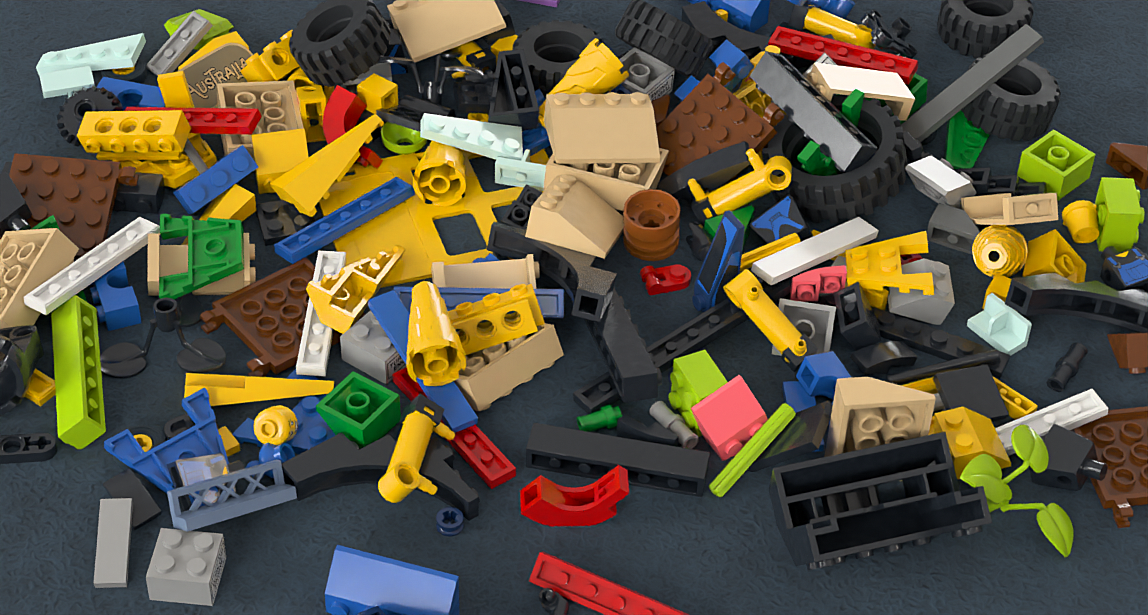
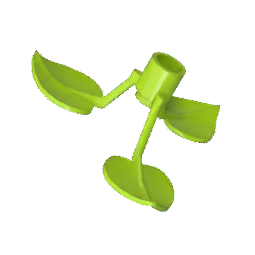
[960,425,1073,557]

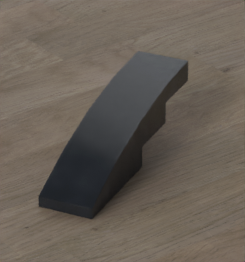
[656,141,751,201]
[953,168,1047,197]

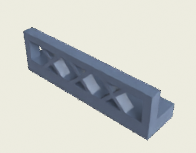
[167,459,297,532]

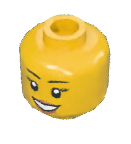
[253,405,298,445]

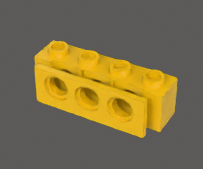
[240,30,299,82]
[77,110,191,160]
[448,284,545,355]

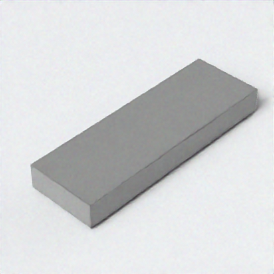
[146,11,213,76]
[94,498,133,588]

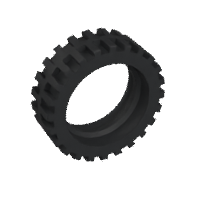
[762,94,908,224]

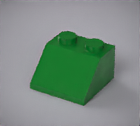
[316,371,401,449]

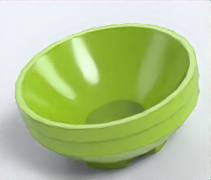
[381,122,427,155]

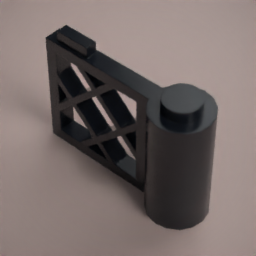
[376,95,455,132]

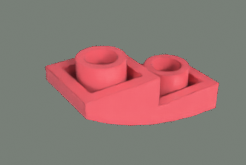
[790,265,847,302]

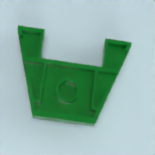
[797,88,864,176]
[159,214,244,299]

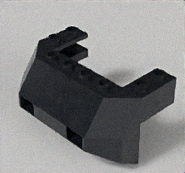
[769,432,992,570]

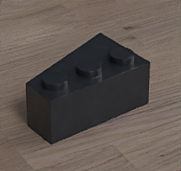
[488,49,539,130]

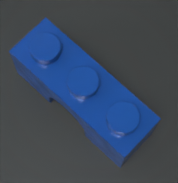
[674,39,754,102]
[97,77,166,111]
[173,145,258,214]
[88,261,141,331]
[796,351,852,425]

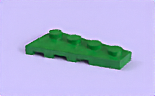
[944,110,989,169]

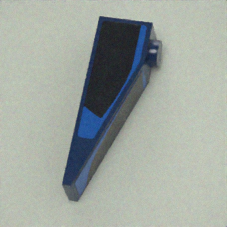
[692,210,745,313]

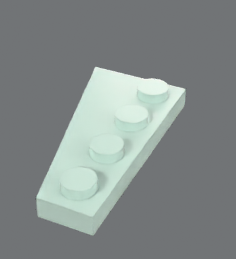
[36,33,146,74]
[420,113,523,161]

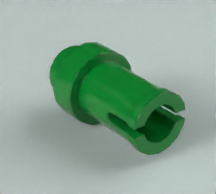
[577,405,622,432]

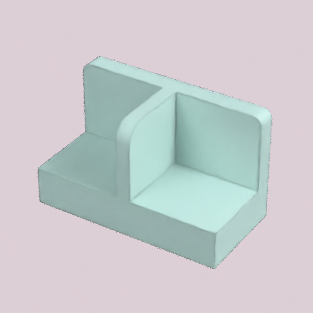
[39,66,95,98]
[495,149,546,191]
[967,293,1032,356]

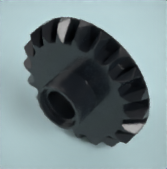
[56,86,123,147]

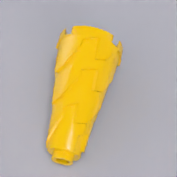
[538,38,629,129]
[413,140,467,206]
[972,225,1028,278]
[406,281,466,386]

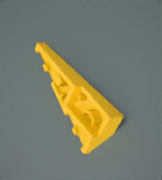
[270,114,384,217]
[181,184,256,245]
[306,245,405,334]
[184,373,334,406]

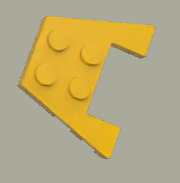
[112,133,217,188]
[845,231,934,295]

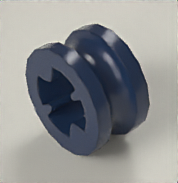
[436,507,464,537]

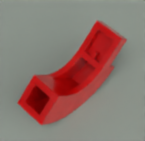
[323,85,383,169]
[520,465,629,526]

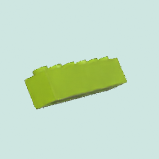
[51,295,106,449]

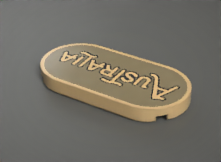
[177,43,253,108]

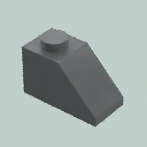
[927,203,980,255]

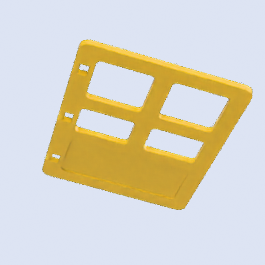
[318,131,549,288]

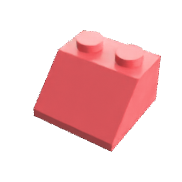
[691,375,768,461]

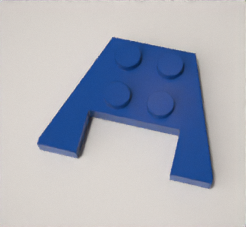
[232,369,336,454]
[104,388,229,500]

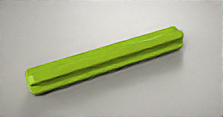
[709,403,796,498]

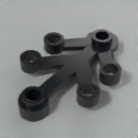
[860,9,918,59]

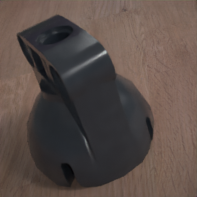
[0,325,44,415]

